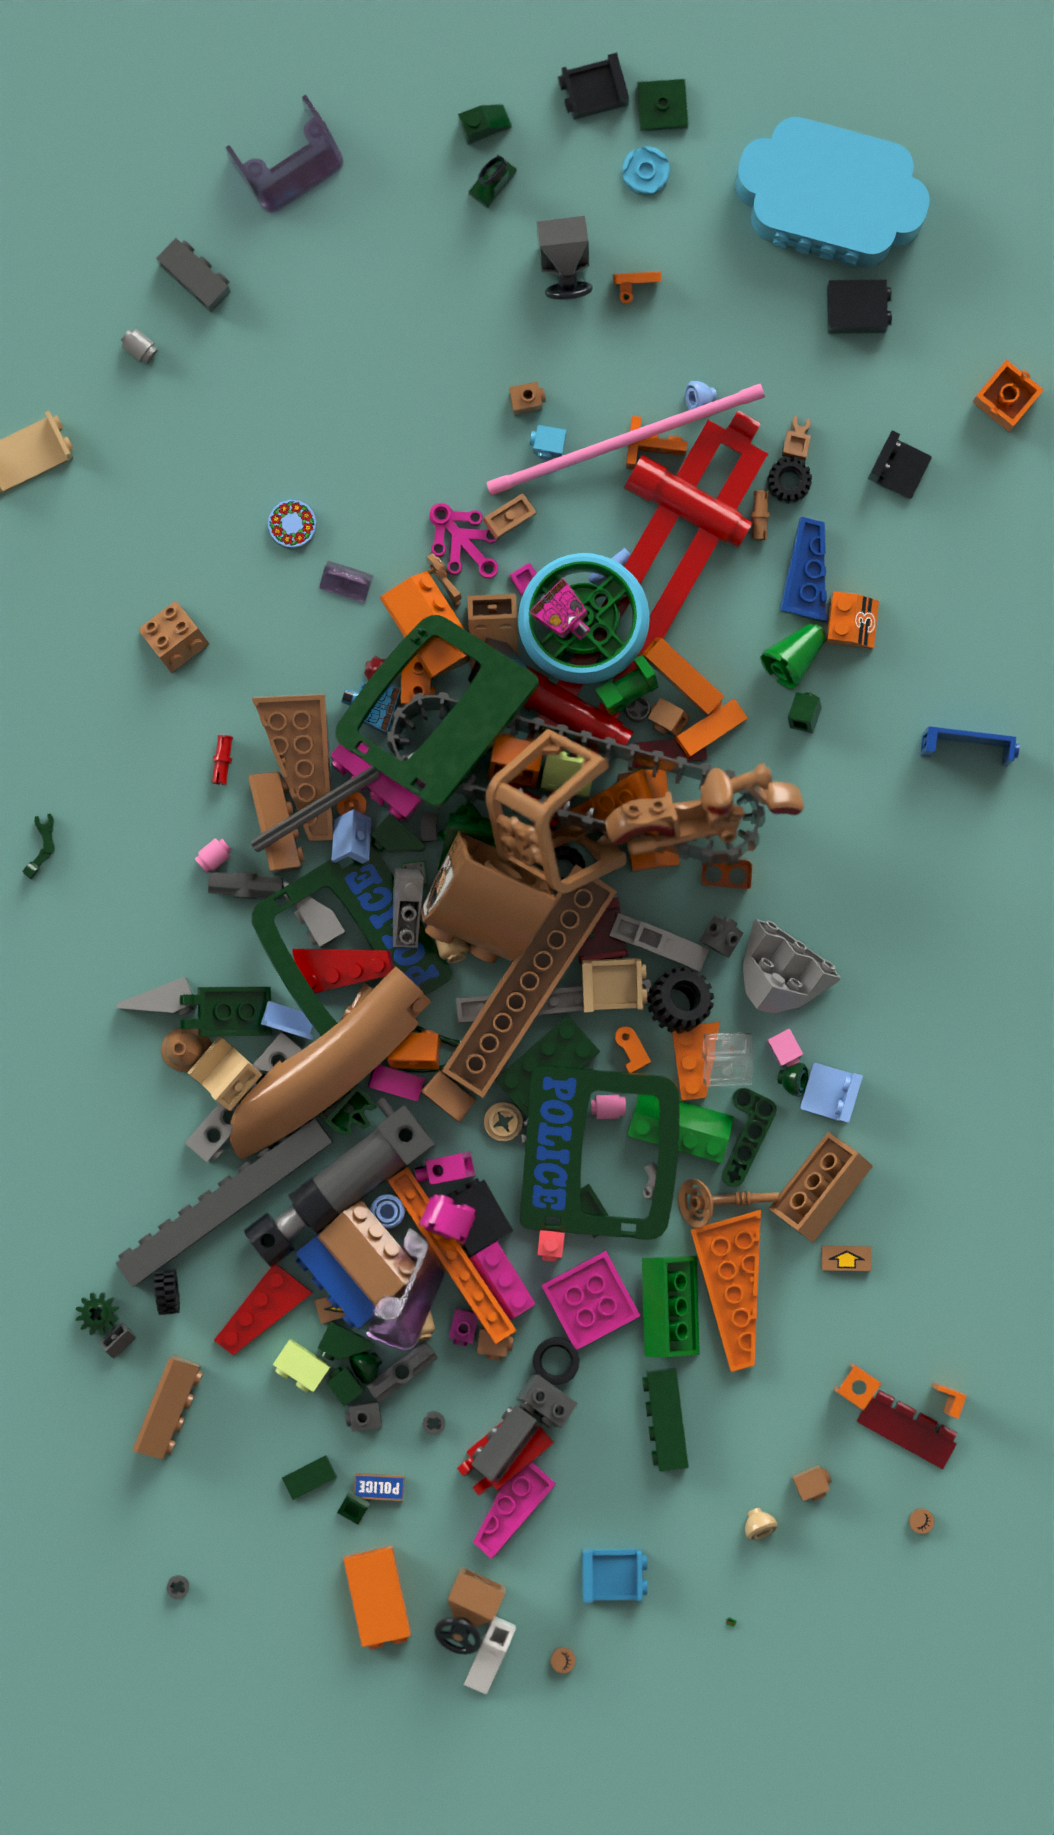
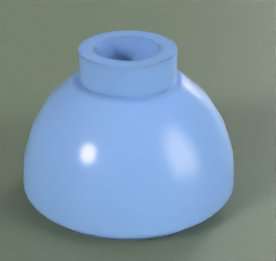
[685,381,717,410]
[370,1194,404,1229]

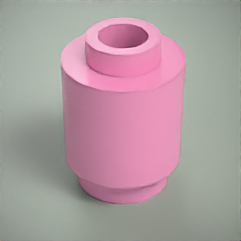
[194,838,231,873]
[591,1095,626,1120]

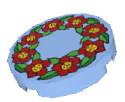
[268,500,316,549]

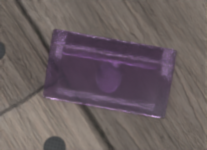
[319,561,374,603]

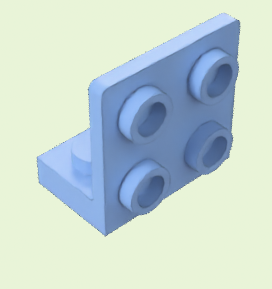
[800,1063,863,1123]

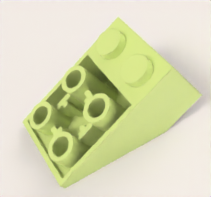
[540,752,592,798]

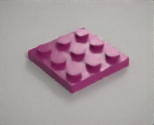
[541,1251,640,1350]

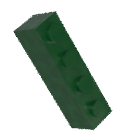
[642,1368,689,1471]

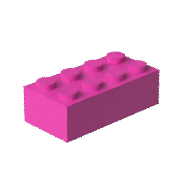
[330,743,424,822]

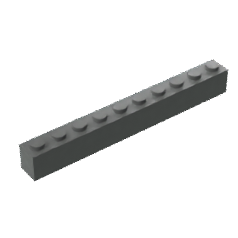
[115,1118,333,1287]

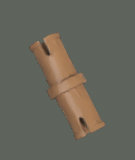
[751,490,770,540]

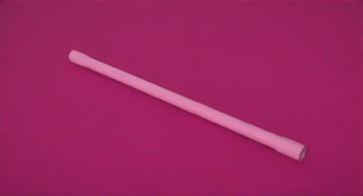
[487,383,765,496]

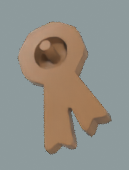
[426,554,462,607]

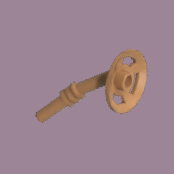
[678,1179,779,1228]

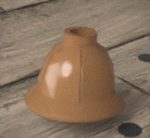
[161,1028,212,1072]

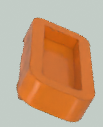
[613,271,662,304]

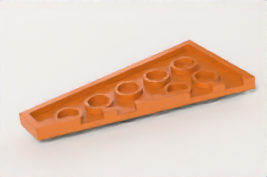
[690,1209,761,1372]

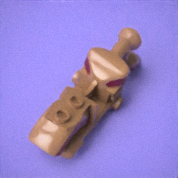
[605,763,804,855]

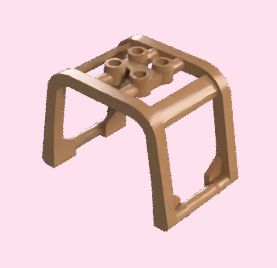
[486,729,626,893]

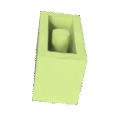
[273,1339,331,1393]

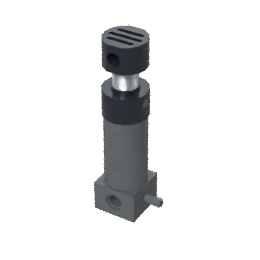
[244,1098,436,1267]

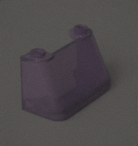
[366,1229,444,1350]

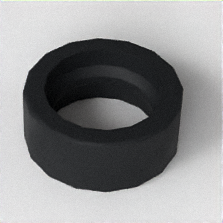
[533,1337,580,1385]

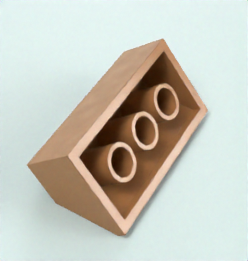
[248,772,305,875]
[768,1132,873,1243]
[318,1200,423,1311]
[132,1355,203,1459]

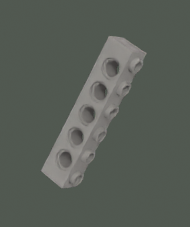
[185,1032,303,1162]

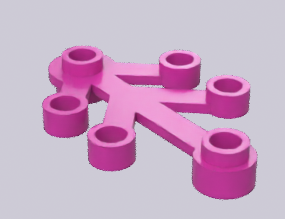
[429,503,498,579]

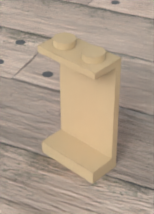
[0,411,74,494]

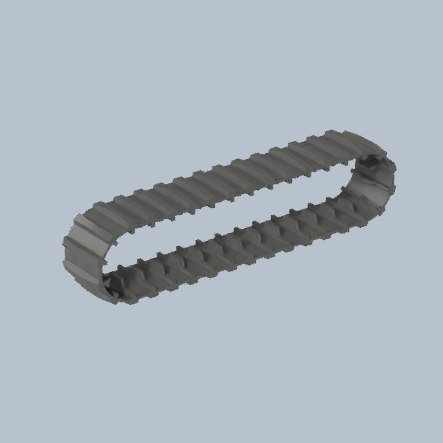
[387,692,766,867]

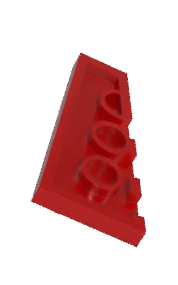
[292,949,394,993]
[214,1264,313,1355]

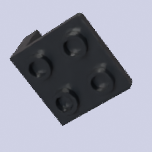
[868,430,932,499]

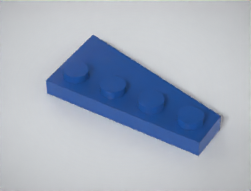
[779,517,827,622]

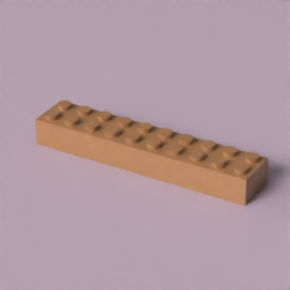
[442,864,617,1098]

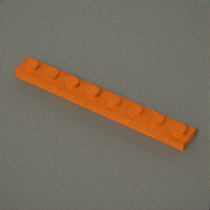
[387,1167,516,1345]

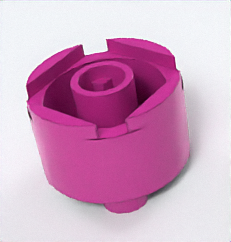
[419,1194,476,1244]

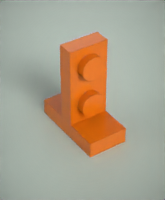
[626,416,687,469]

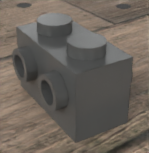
[516,1374,578,1429]

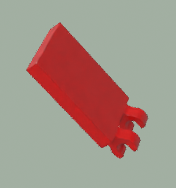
[457,1412,554,1496]

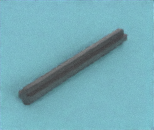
[251,766,380,852]

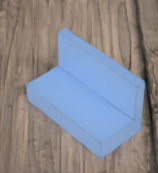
[331,809,372,864]
[261,1001,314,1040]

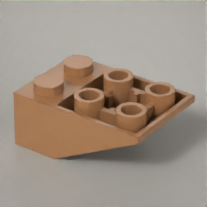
[467,594,519,671]

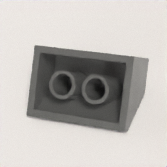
[471,1405,542,1484]

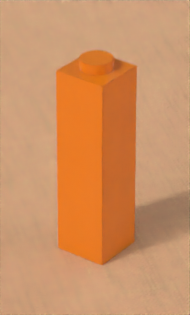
[641,637,724,715]

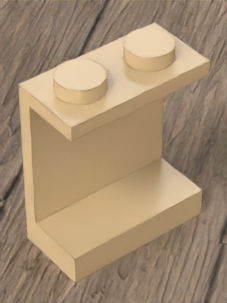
[187,1036,262,1111]

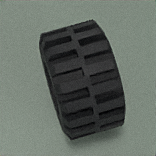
[647,967,714,1033]

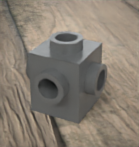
[699,916,744,958]

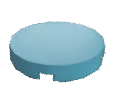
[622,146,670,195]

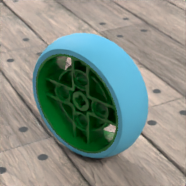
[518,553,650,684]

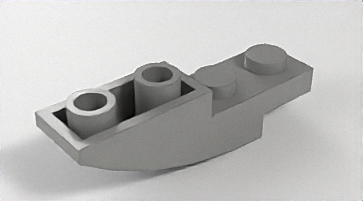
[610,913,709,972]

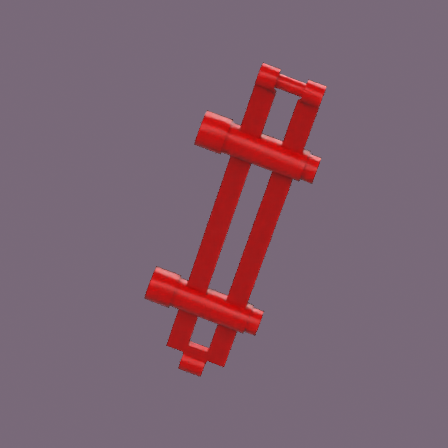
[507,411,768,829]

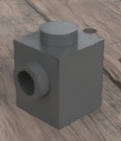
[345,1401,383,1432]

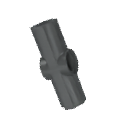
[208,872,283,899]
[367,1341,438,1403]

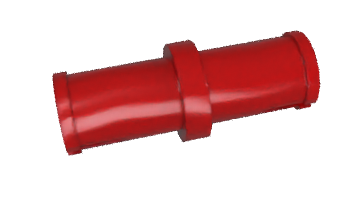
[211,735,233,785]

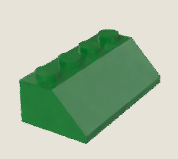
[627,1094,734,1163]
[642,1256,700,1358]

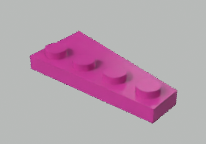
[473,1462,557,1559]

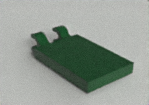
[180,987,272,1037]

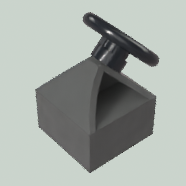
[537,216,593,300]

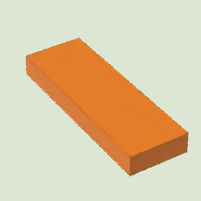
[675,699,748,758]

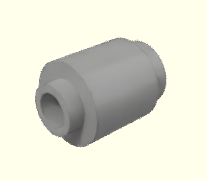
[121,329,158,364]

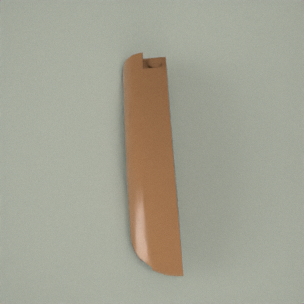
[229,966,431,1160]

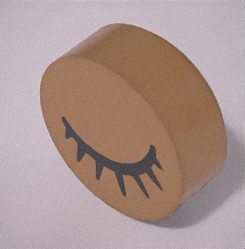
[909,1508,934,1534]
[551,1647,575,1673]

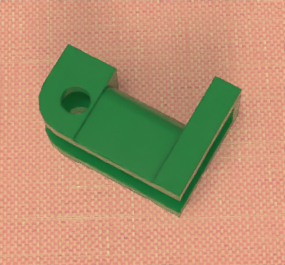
[595,655,659,715]

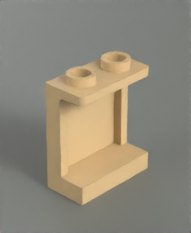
[581,958,647,1012]

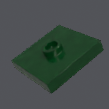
[637,79,688,131]

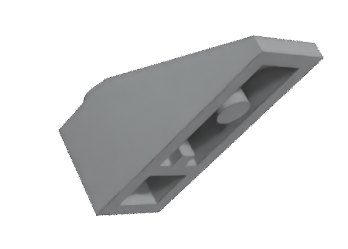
[116,977,196,1016]

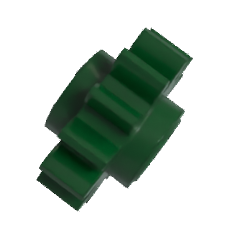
[76,1292,119,1335]

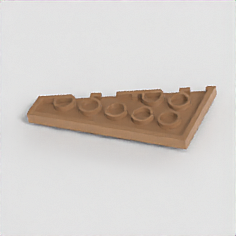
[252,694,334,841]

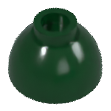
[777,1063,808,1097]
[349,1352,382,1384]

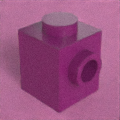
[449,1308,478,1347]

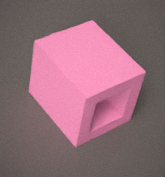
[766,1028,803,1067]

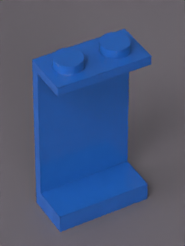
[920,726,1019,767]

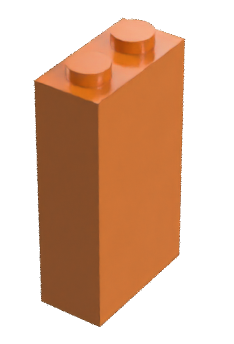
[343,1545,412,1649]

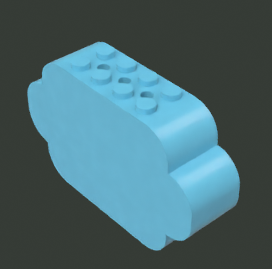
[735,117,930,267]

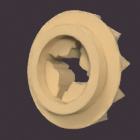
[484,1102,523,1141]

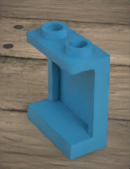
[582,1549,647,1602]

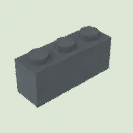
[156,238,231,312]

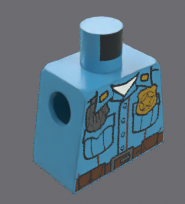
[341,683,401,735]

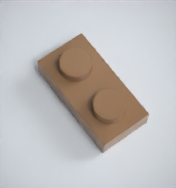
[483,493,537,540]

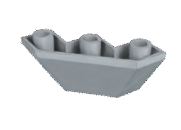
[742,919,841,1014]

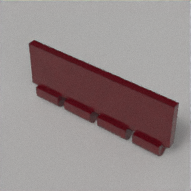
[856,1389,957,1470]

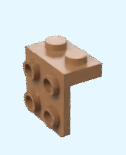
[139,602,209,673]

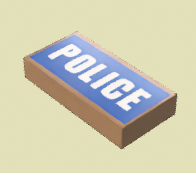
[354,1473,405,1501]

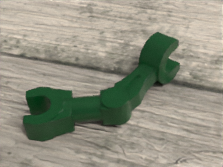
[22,813,55,879]

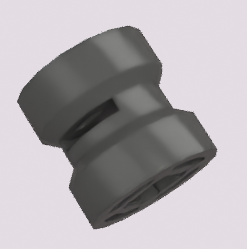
[625,697,650,723]

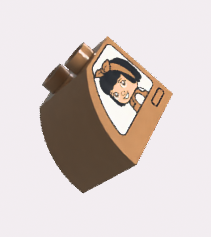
[421,832,555,963]

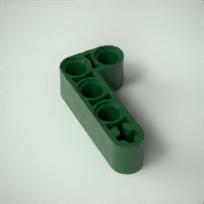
[722,1088,777,1187]

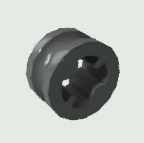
[423,1411,445,1435]
[167,1575,189,1599]

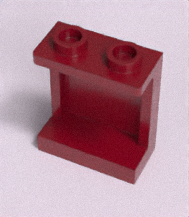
[578,897,628,964]

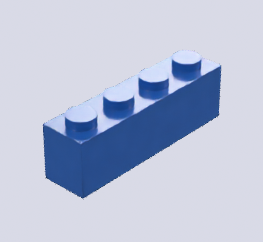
[295,1234,382,1329]

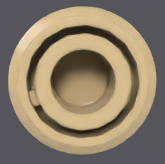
[745,1508,778,1541]

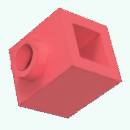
[537,1230,565,1262]

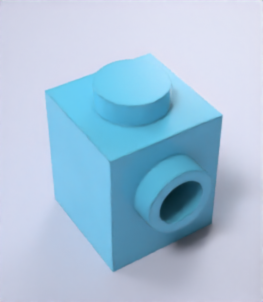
[530,425,566,460]

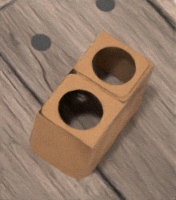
[421,1071,476,1122]

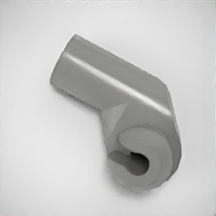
[643,1162,657,1199]

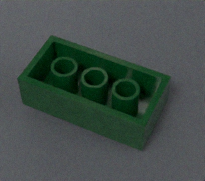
[495,1015,600,1117]

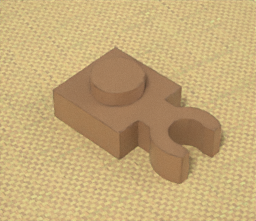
[781,416,811,461]

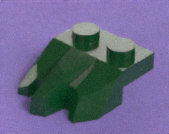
[318,1085,377,1135]

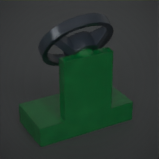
[468,155,517,208]

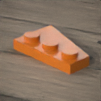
[672,1022,720,1101]

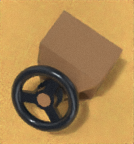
[435,1566,506,1655]

